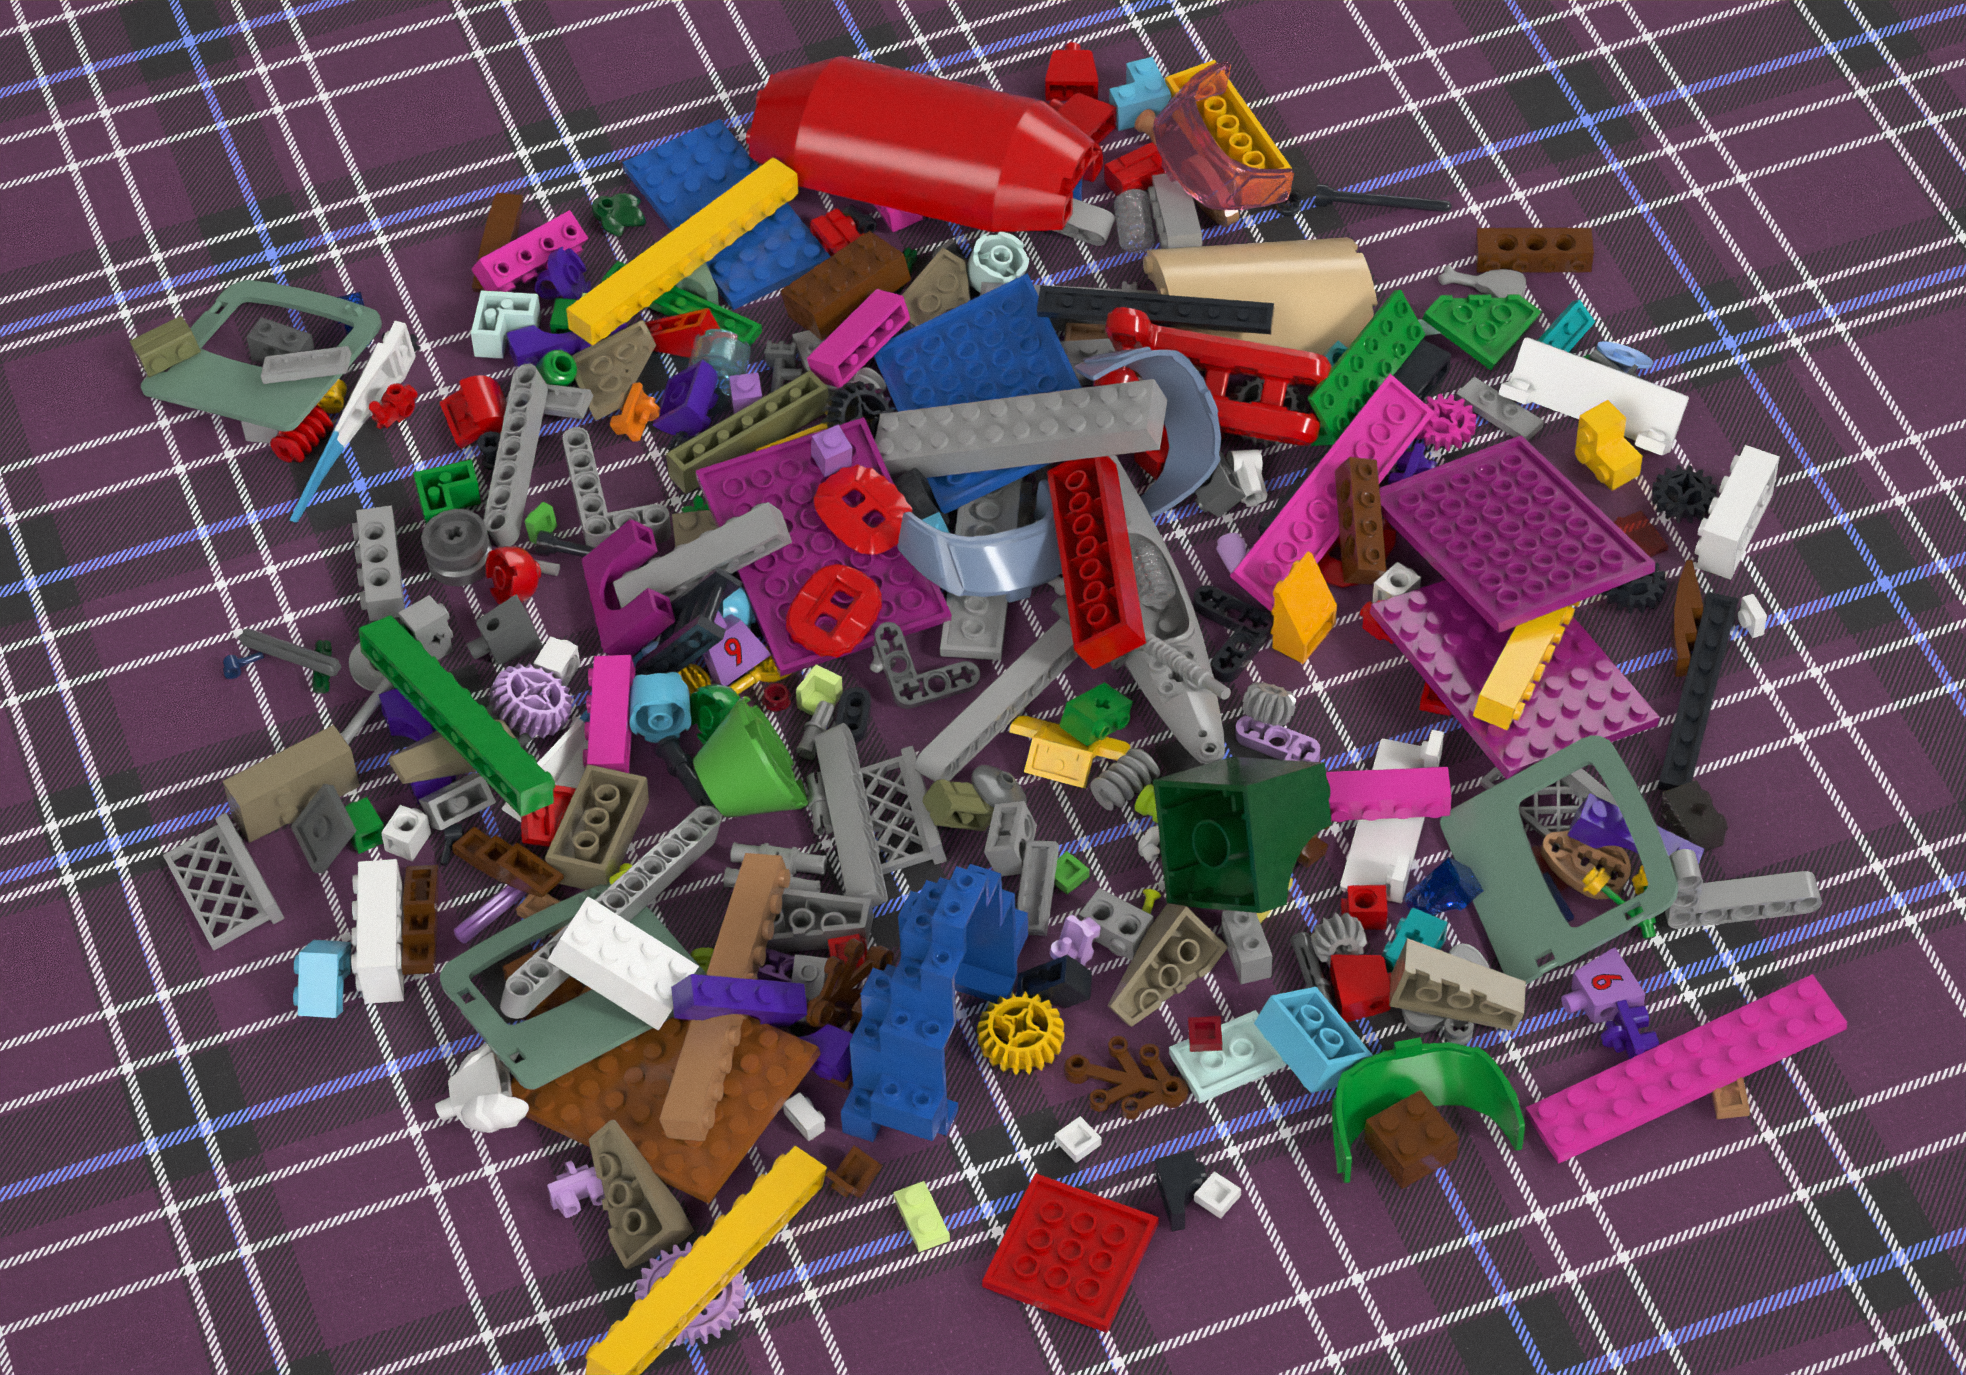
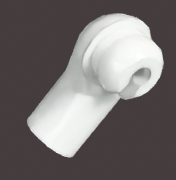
[1138,826,1160,861]

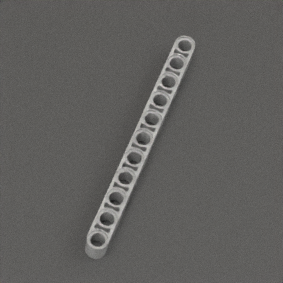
[500,805,722,1019]

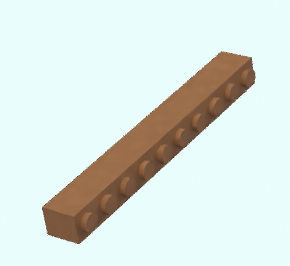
[659,853,790,1141]

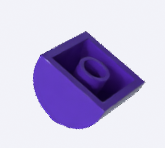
[653,360,719,436]

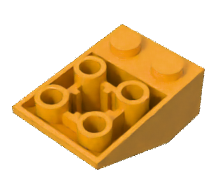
[1271,551,1337,664]

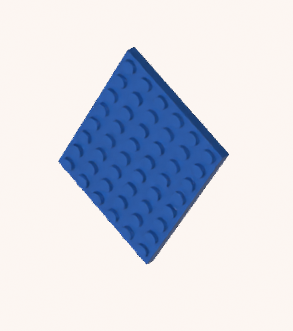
[874,273,1082,514]

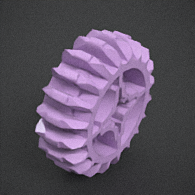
[489,663,572,739]

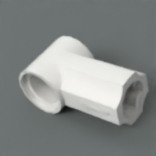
[1226,450,1268,507]

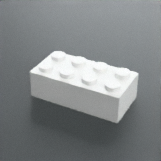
[1695,445,1780,580]
[351,859,404,1004]
[547,897,699,1031]

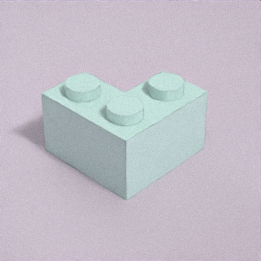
[471,290,541,359]

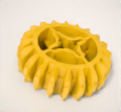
[977,991,1064,1075]

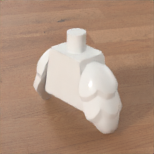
[435,1042,529,1133]

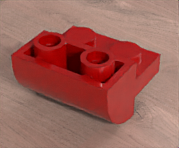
[439,375,507,449]

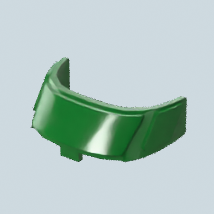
[1332,1037,1525,1183]

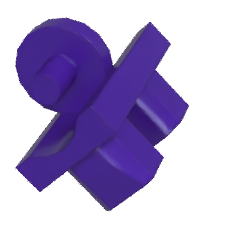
[1388,443,1437,484]
[1601,1000,1659,1059]

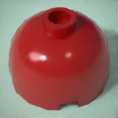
[486,546,541,605]

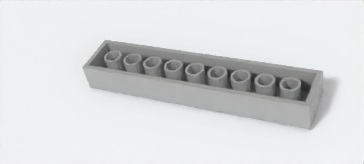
[875,379,1167,482]

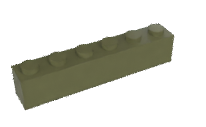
[666,370,828,494]

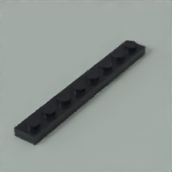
[1037,285,1275,335]
[1658,592,1739,796]

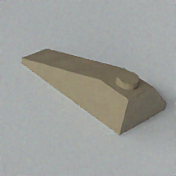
[388,718,515,784]
[1107,904,1228,1027]
[589,1120,694,1269]

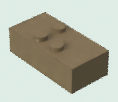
[223,725,360,843]
[545,764,649,890]

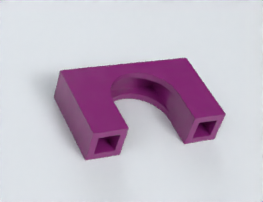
[581,519,675,657]

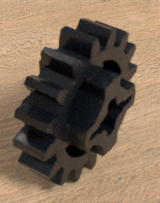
[1651,465,1718,524]
[1601,563,1667,614]

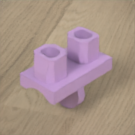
[1050,914,1101,966]
[547,1160,605,1218]

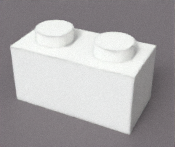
[783,1092,825,1141]

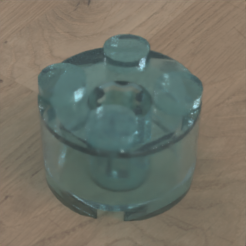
[687,329,751,395]

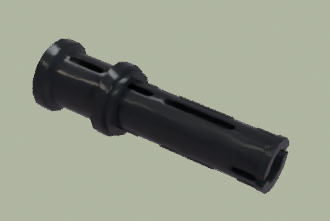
[654,735,719,811]

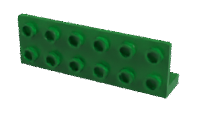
[1308,289,1426,446]

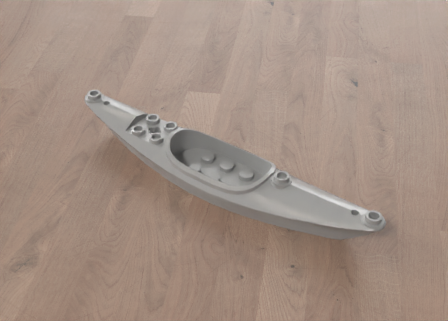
[1109,455,1225,765]

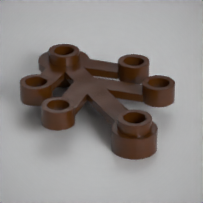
[806,938,894,1028]
[1064,1036,1188,1120]

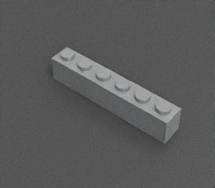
[613,502,792,608]

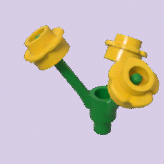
[1582,865,1656,939]

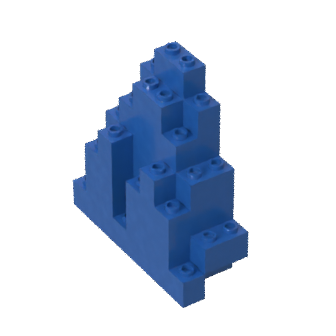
[841,864,1028,1142]

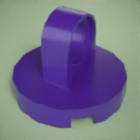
[535,247,591,300]

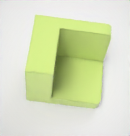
[796,665,843,715]

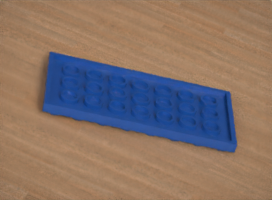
[622,119,831,310]

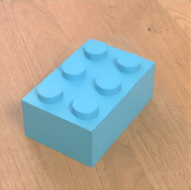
[1254,987,1373,1093]

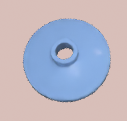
[1596,341,1653,373]

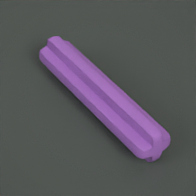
[454,885,527,944]

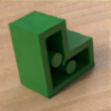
[413,459,481,525]

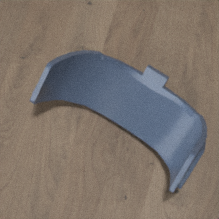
[1075,347,1221,518]
[898,479,1062,603]

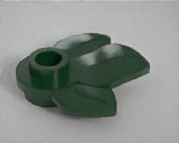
[591,193,646,237]

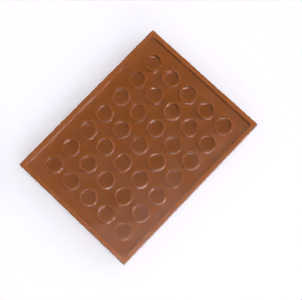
[510,986,821,1204]

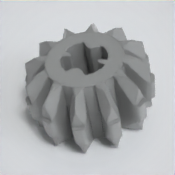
[1242,682,1296,726]
[1310,912,1367,966]

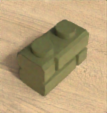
[129,315,201,378]
[922,779,994,831]

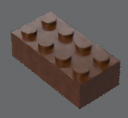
[780,231,911,340]

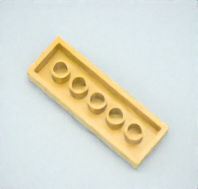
[1165,60,1292,210]

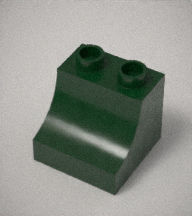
[1153,757,1332,913]

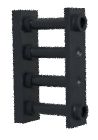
[635,567,742,675]

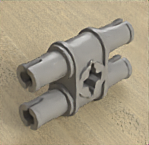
[723,842,827,893]

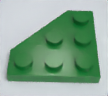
[1422,294,1542,371]

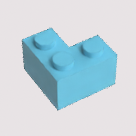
[1109,57,1171,131]
[293,940,351,1018]

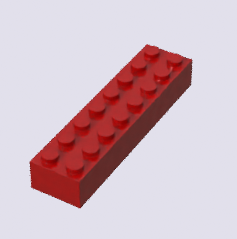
[1047,456,1146,669]

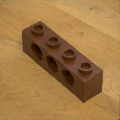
[1475,227,1594,273]
[1335,457,1386,585]

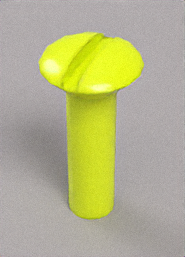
[609,863,632,884]
[1142,889,1161,915]

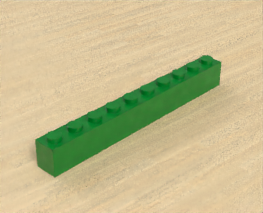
[359,615,555,817]

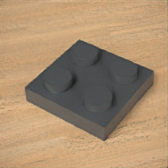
[291,784,357,874]

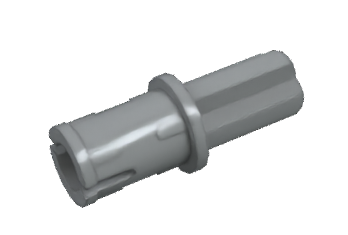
[796,700,834,760]

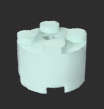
[967,232,1029,292]

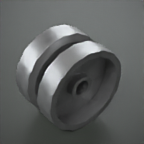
[421,509,492,587]

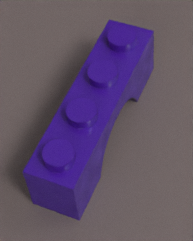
[506,322,627,369]
[378,689,456,805]
[1567,793,1704,865]
[671,974,808,1027]
[749,1015,853,1083]

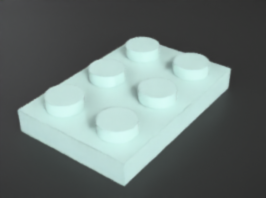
[1169,1010,1286,1104]

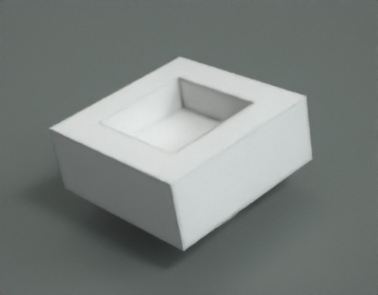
[1738,594,1767,638]
[1055,1116,1101,1163]
[1194,1171,1241,1219]

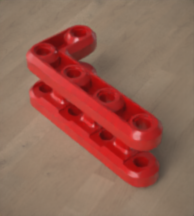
[1093,307,1332,446]

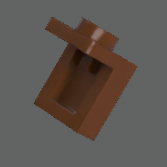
[826,1145,883,1198]

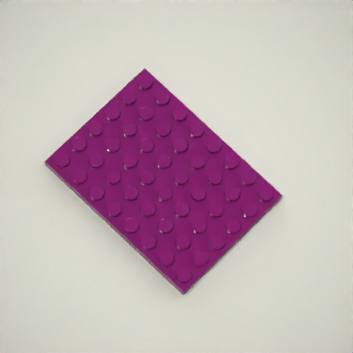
[696,417,952,677]
[1379,435,1655,633]
[1370,580,1660,780]

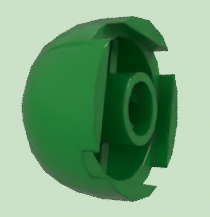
[690,684,741,744]

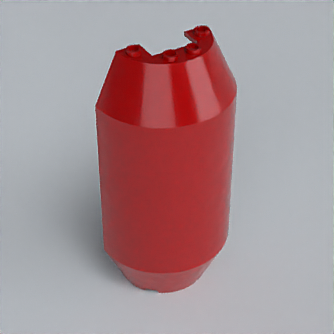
[746,56,1103,232]

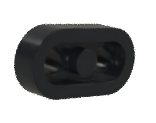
[836,687,871,743]

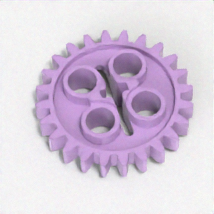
[635,1242,746,1346]

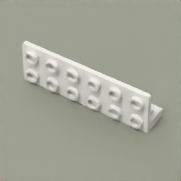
[1498,337,1689,455]
[1340,730,1444,903]

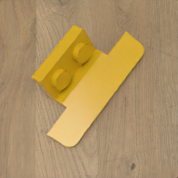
[1009,715,1130,788]

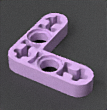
[1235,716,1320,762]

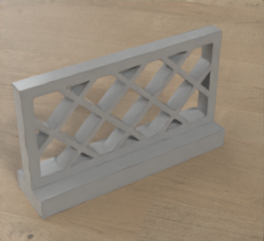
[860,745,947,874]
[1480,767,1618,850]
[163,813,284,950]

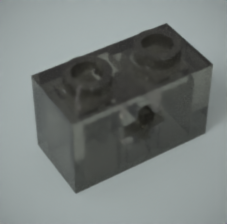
[1660,780,1728,853]

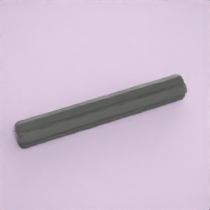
[239,628,341,676]

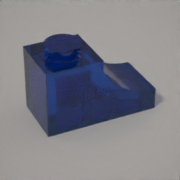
[1403,857,1484,916]

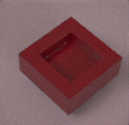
[1188,1016,1223,1052]

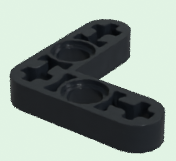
[1193,585,1272,683]

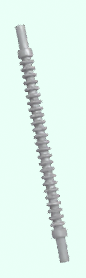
[1047,576,1231,700]

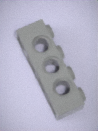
[352,505,405,621]

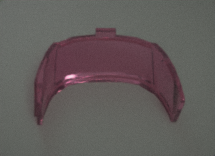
[1153,61,1294,210]

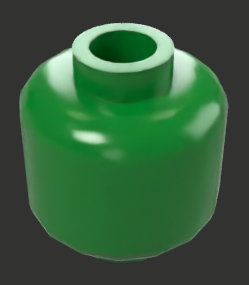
[536,350,577,387]

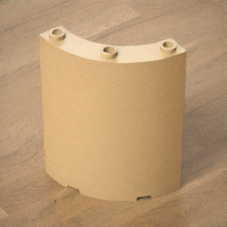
[1143,237,1378,371]

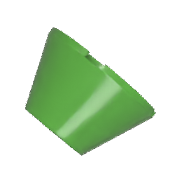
[693,696,808,818]

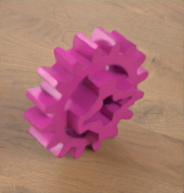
[1416,394,1476,451]

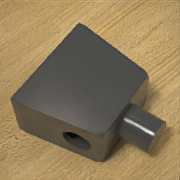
[466,594,543,664]

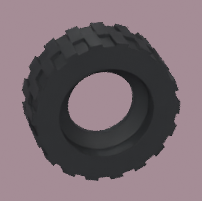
[894,468,950,525]

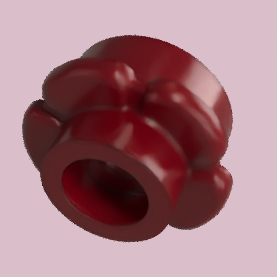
[761,683,791,712]

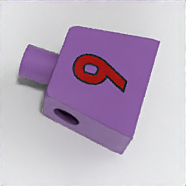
[702,611,771,686]
[1561,948,1645,1023]

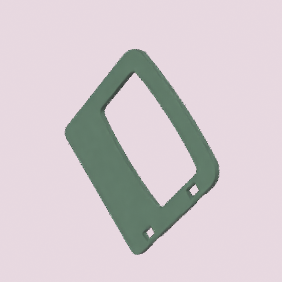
[140,280,382,432]
[1440,735,1679,984]
[440,883,706,1089]

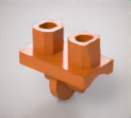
[610,382,660,442]

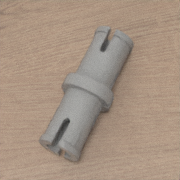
[807,772,833,836]

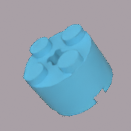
[629,672,691,743]

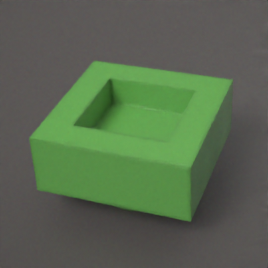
[524,502,557,544]
[1054,851,1089,895]

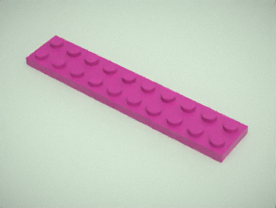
[1229,374,1435,612]
[1526,974,1847,1164]

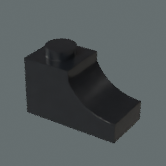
[1016,954,1092,1009]
[1154,1150,1207,1232]

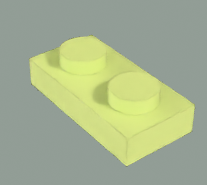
[893,1181,950,1252]

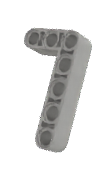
[563,427,671,548]
[1665,849,1822,929]

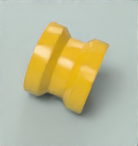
[317,379,347,414]

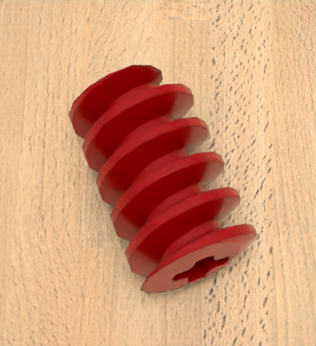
[270,405,334,463]

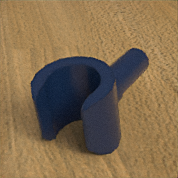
[223,652,264,679]

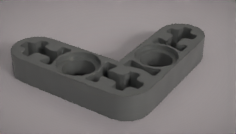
[874,622,980,709]

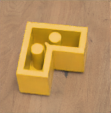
[1575,400,1643,491]

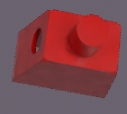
[1045,42,1098,101]
[1049,93,1116,144]
[1330,954,1392,1023]

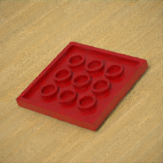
[982,1173,1159,1333]

